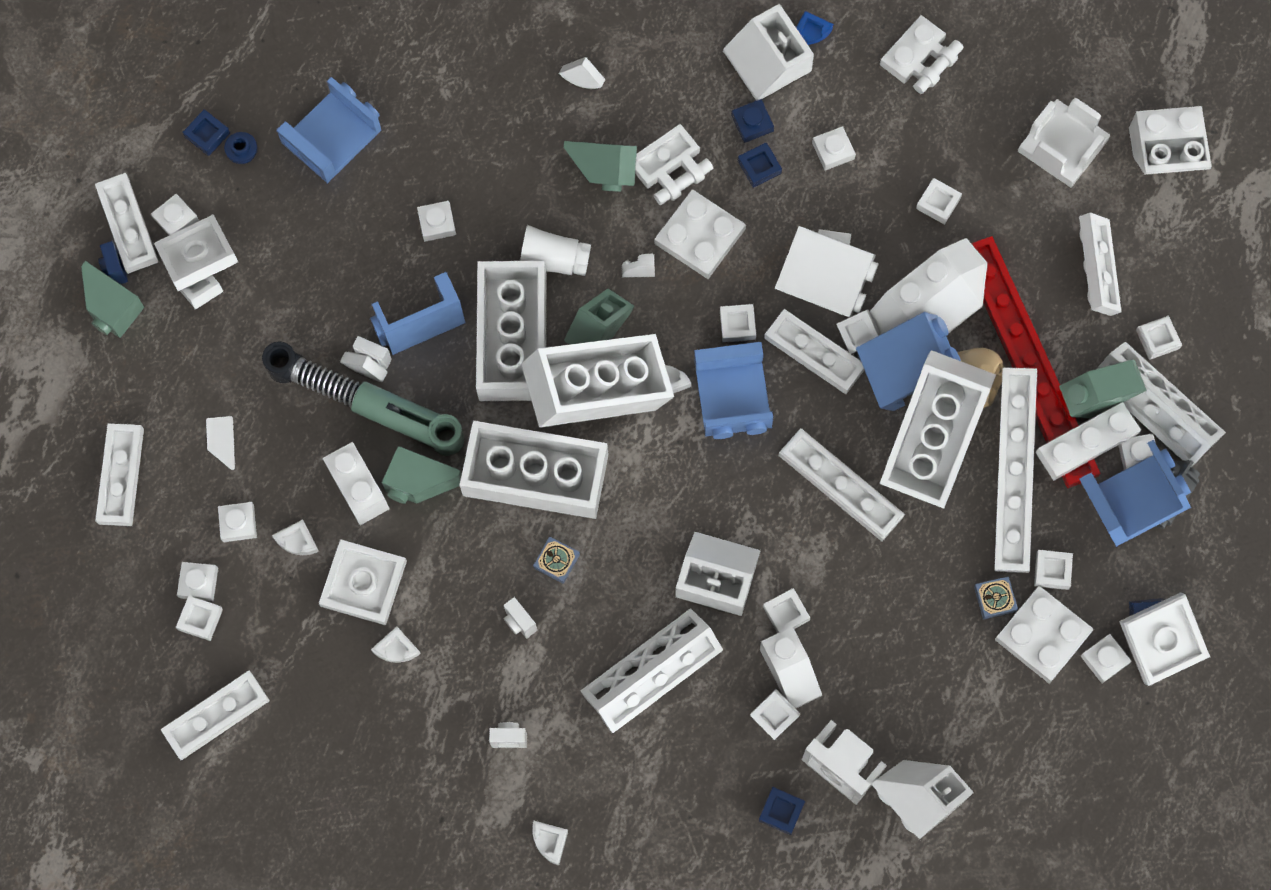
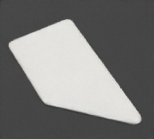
[206,416,235,470]

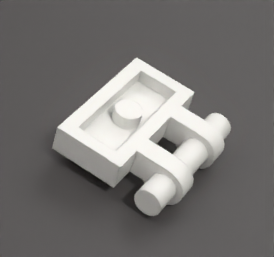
[880,15,963,94]
[635,124,713,205]

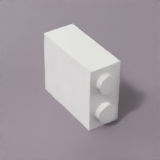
[775,226,879,317]

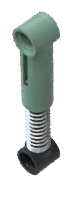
[262,341,465,456]

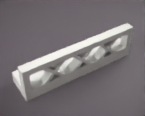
[1097,342,1226,467]
[581,608,723,733]

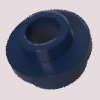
[224,132,258,164]

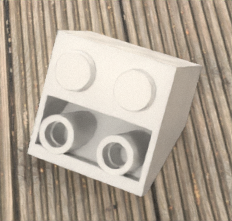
[723,4,814,101]
[1129,106,1212,175]
[676,532,761,616]
[871,760,974,839]

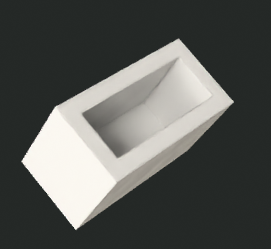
[323,442,389,525]

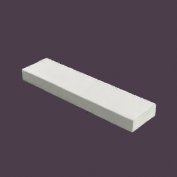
[778,428,905,541]

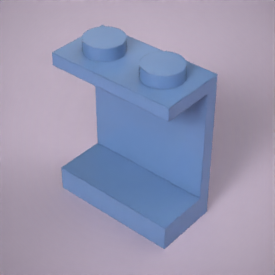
[277,77,381,183]
[370,272,465,355]
[856,312,961,411]
[694,342,773,439]
[1080,440,1191,547]

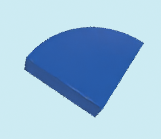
[796,11,834,45]

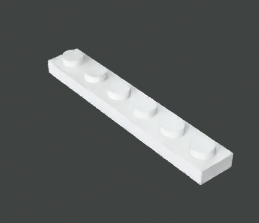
[995,368,1037,573]

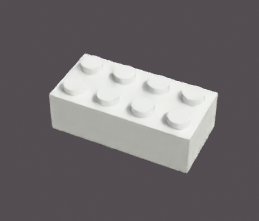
[476,261,547,401]
[521,334,674,427]
[880,350,996,508]
[460,421,608,519]

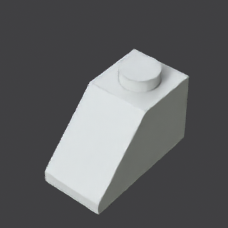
[760,626,822,709]

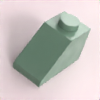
[564,141,637,192]
[81,261,145,338]
[564,289,635,345]
[1059,359,1147,419]
[382,446,462,504]

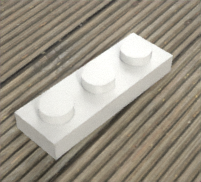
[95,173,159,274]
[1079,213,1122,316]
[764,309,864,394]
[1035,402,1141,481]
[95,423,144,526]
[161,670,270,760]

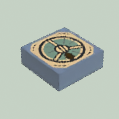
[533,537,580,584]
[974,577,1018,620]

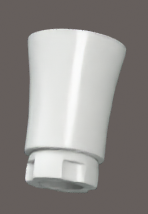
[520,225,591,276]

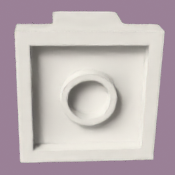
[1018,98,1110,188]
[802,720,887,805]

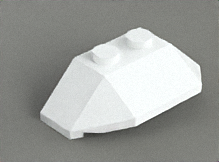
[870,238,987,335]

